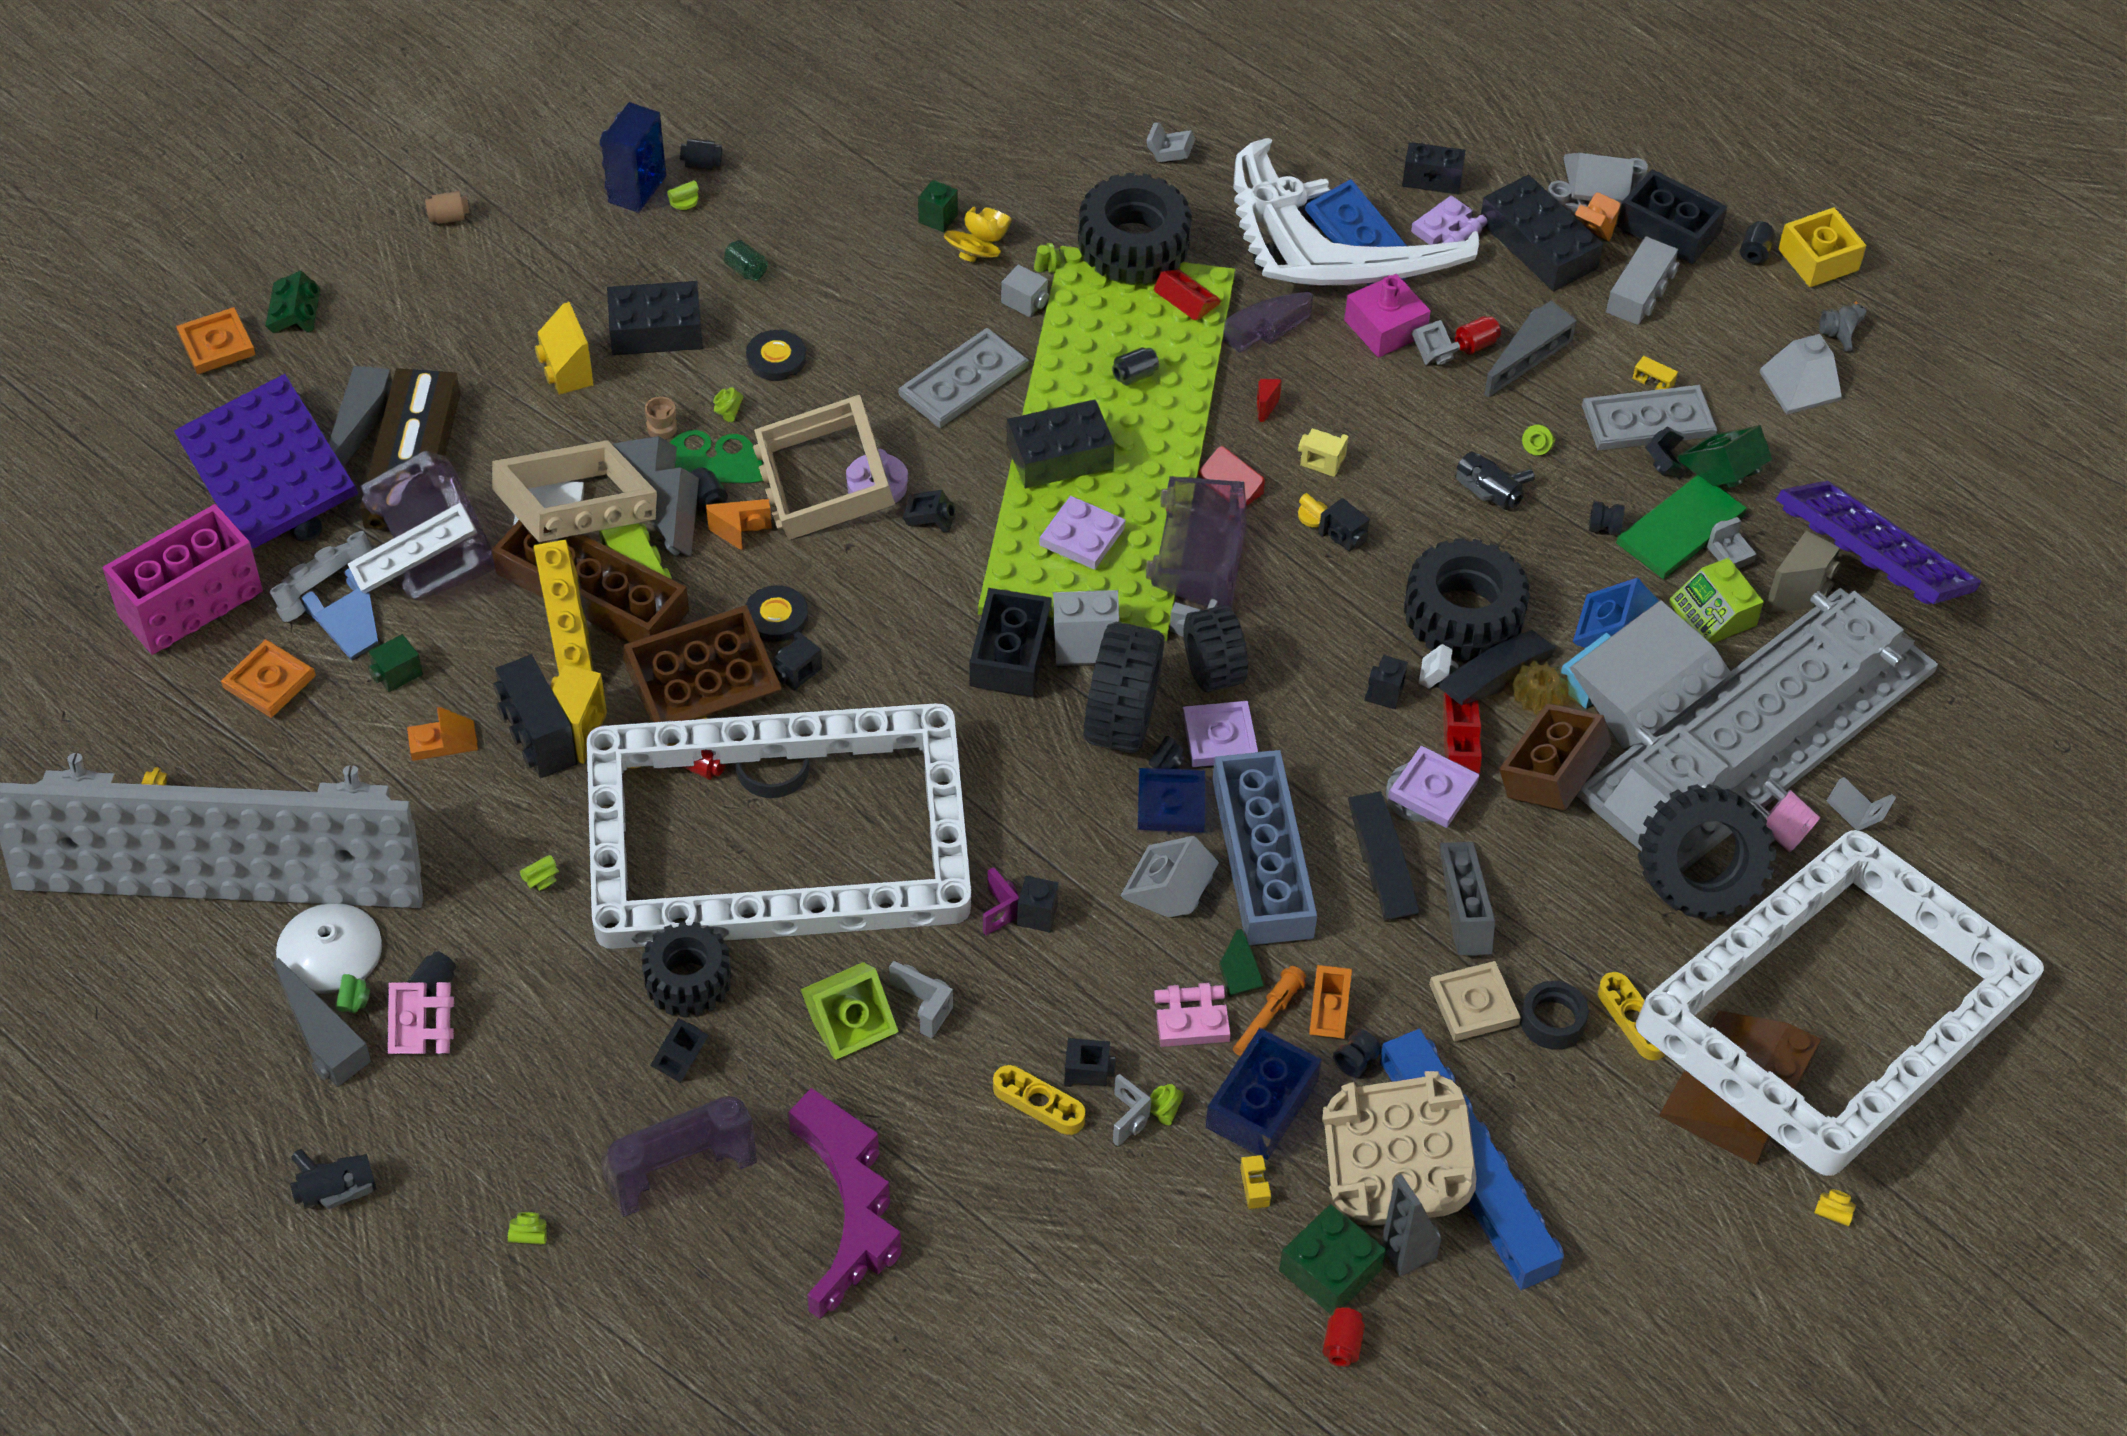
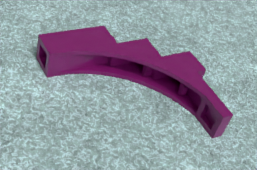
[788,1088,902,1319]

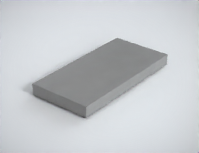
[899,328,1028,428]
[1582,385,1717,451]

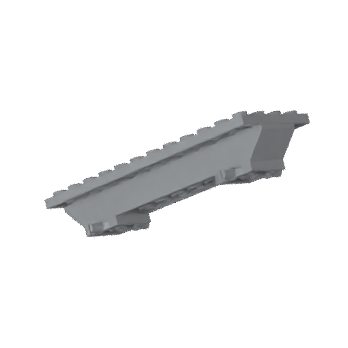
[1576,588,1938,872]
[0,753,423,908]

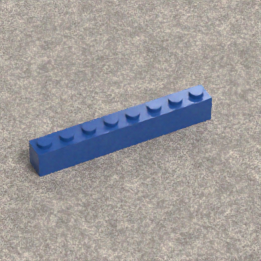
[1380,1028,1564,1291]

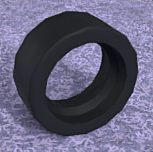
[1520,980,1589,1050]

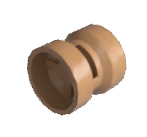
[645,396,678,440]

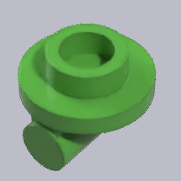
[336,974,370,1014]

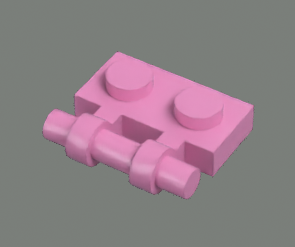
[388,983,454,1054]
[1154,983,1230,1047]

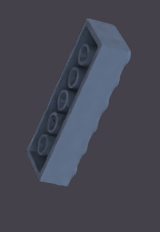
[1212,750,1317,945]

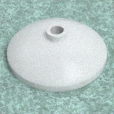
[276,903,382,994]

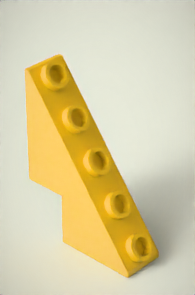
[534,540,593,674]

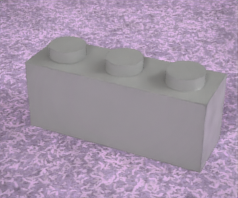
[1606,237,1679,325]

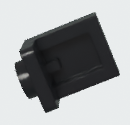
[1645,427,1688,480]

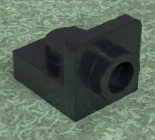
[903,490,956,533]

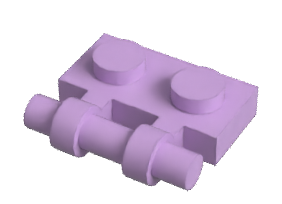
[1411,196,1488,245]

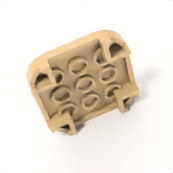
[1322,1071,1477,1226]

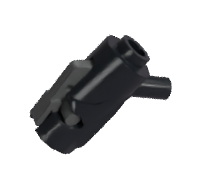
[1455,451,1535,510]
[290,1149,377,1209]

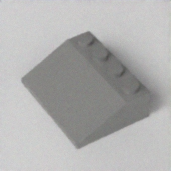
[1569,600,1732,749]

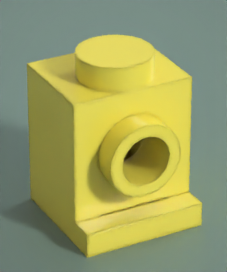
[1298,428,1349,477]

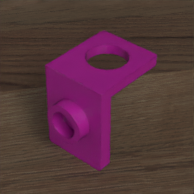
[983,867,1019,936]

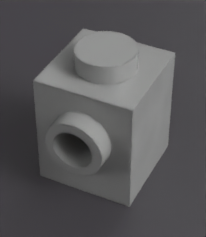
[1001,264,1049,318]

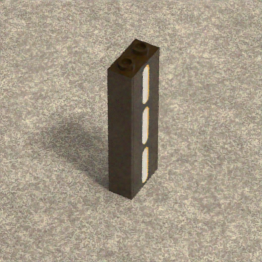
[360,368,460,532]

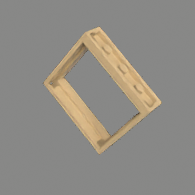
[753,395,895,540]
[492,440,657,542]

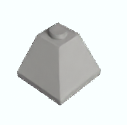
[1759,334,1842,415]

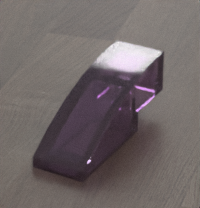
[1223,292,1313,353]

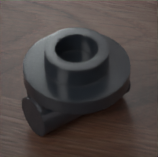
[290,516,322,542]
[1148,736,1184,774]

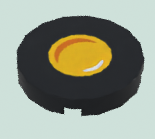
[746,330,806,381]
[745,585,808,642]

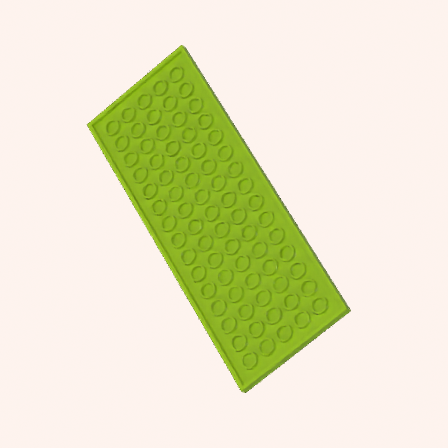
[978,246,1235,641]

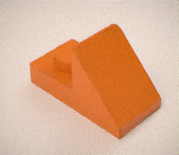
[1575,192,1621,242]
[706,499,772,550]
[407,707,478,761]
[1309,965,1352,1039]

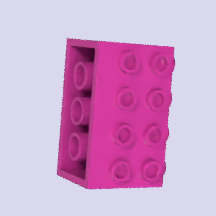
[102,504,263,655]

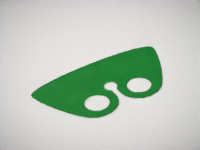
[669,430,763,483]

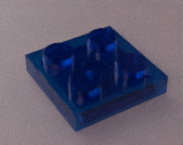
[1137,768,1205,832]

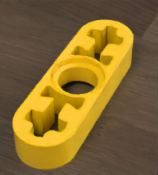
[1598,972,1666,1060]
[993,1065,1085,1135]

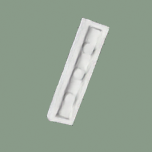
[348,503,477,594]

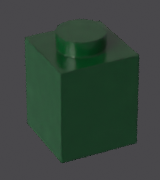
[918,180,958,233]
[368,634,423,692]

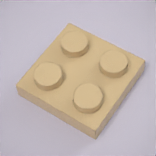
[1429,961,1521,1041]

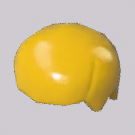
[964,206,1012,242]

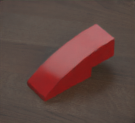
[1443,692,1482,775]

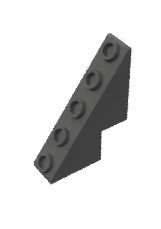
[612,436,699,557]

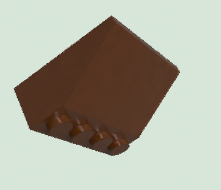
[623,605,782,723]
[1659,1010,1821,1165]

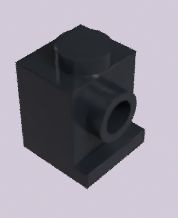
[1318,498,1370,552]
[773,631,822,691]
[1364,655,1408,710]
[650,1018,709,1083]
[1064,1038,1116,1087]

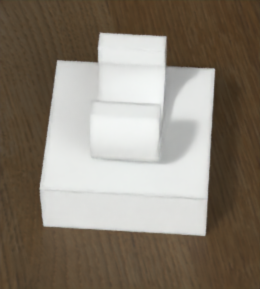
[1419,644,1459,689]

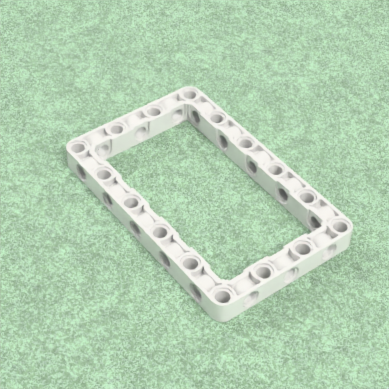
[587,703,971,949]
[1636,830,2044,1176]

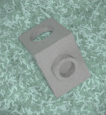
[1827,777,1896,831]
[1113,1074,1151,1147]

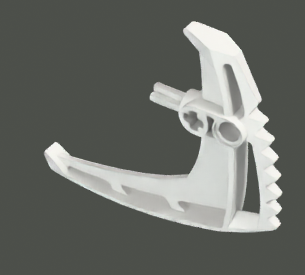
[1233,138,1479,285]

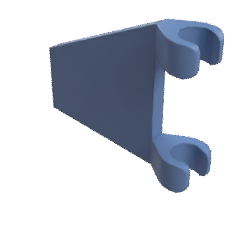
[302,568,378,661]

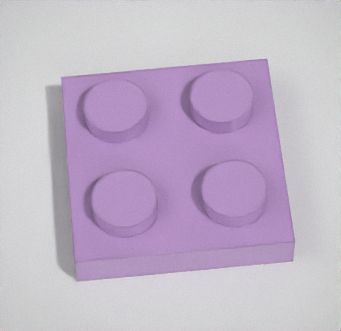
[1039,496,1125,570]
[1182,701,1258,767]
[1388,746,1479,828]

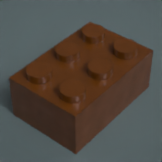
[1499,703,1612,810]

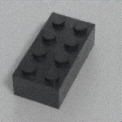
[1481,174,1603,292]

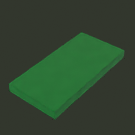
[1616,475,1747,579]

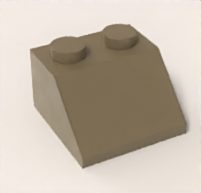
[1765,531,1840,613]

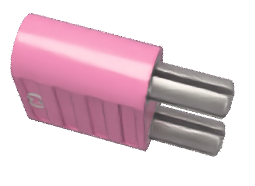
[1749,778,1820,853]

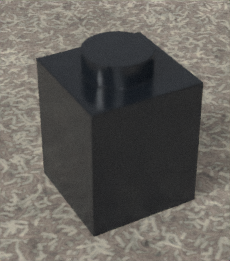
[1017,876,1059,933]

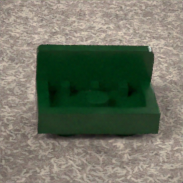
[265,270,320,333]

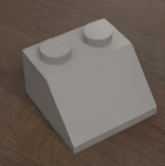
[1053,590,1119,666]
[1120,836,1219,917]

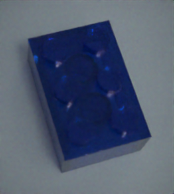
[600,102,667,213]
[1205,1028,1322,1160]

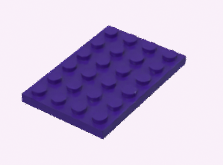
[174,374,359,549]
[1776,481,1982,605]

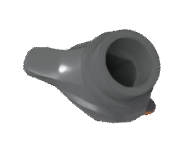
[1819,302,1866,352]

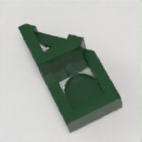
[1219,929,1264,997]

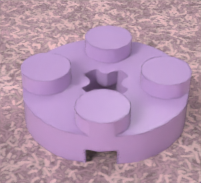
[846,449,908,503]

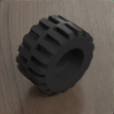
[1183,605,1248,692]
[642,921,732,1017]

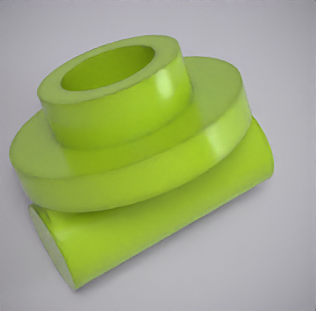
[667,180,699,210]
[1034,243,1061,273]
[713,387,743,422]
[1522,424,1556,455]
[520,855,559,891]
[1150,1084,1184,1125]
[508,1212,547,1244]

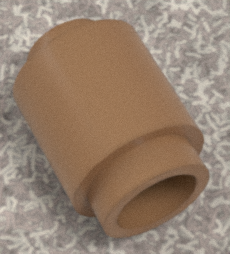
[425,191,470,224]

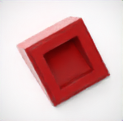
[1256,379,1282,422]

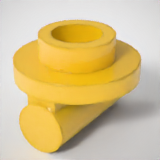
[1298,493,1328,527]
[1814,1189,1856,1226]

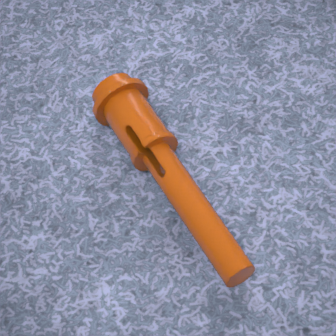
[1233,966,1306,1057]

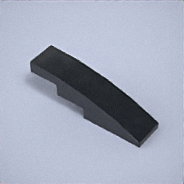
[1439,630,1555,706]
[1348,791,1419,922]

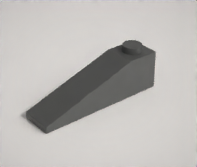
[1484,301,1577,398]
[329,366,393,467]
[1440,842,1495,956]
[273,958,371,1087]
[1381,1174,1441,1276]

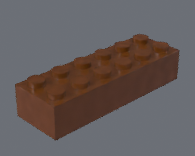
[492,520,689,643]

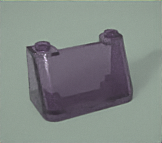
[361,451,495,601]
[1146,476,1247,609]
[601,1096,757,1217]

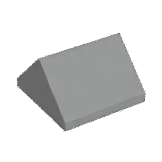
[1564,153,1634,204]

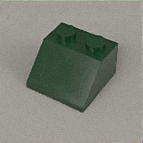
[1678,425,1772,487]

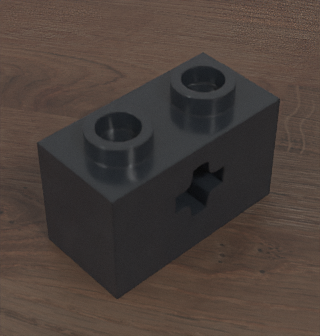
[1402,142,1466,195]

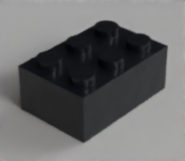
[1617,169,1728,264]
[607,281,703,356]
[1006,399,1115,488]
[969,588,1052,697]
[493,654,577,779]

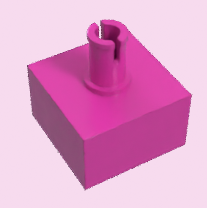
[1344,274,1431,358]

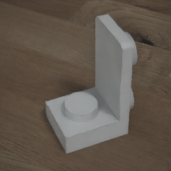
[889,961,953,1038]

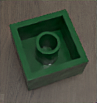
[1279,1204,1386,1316]

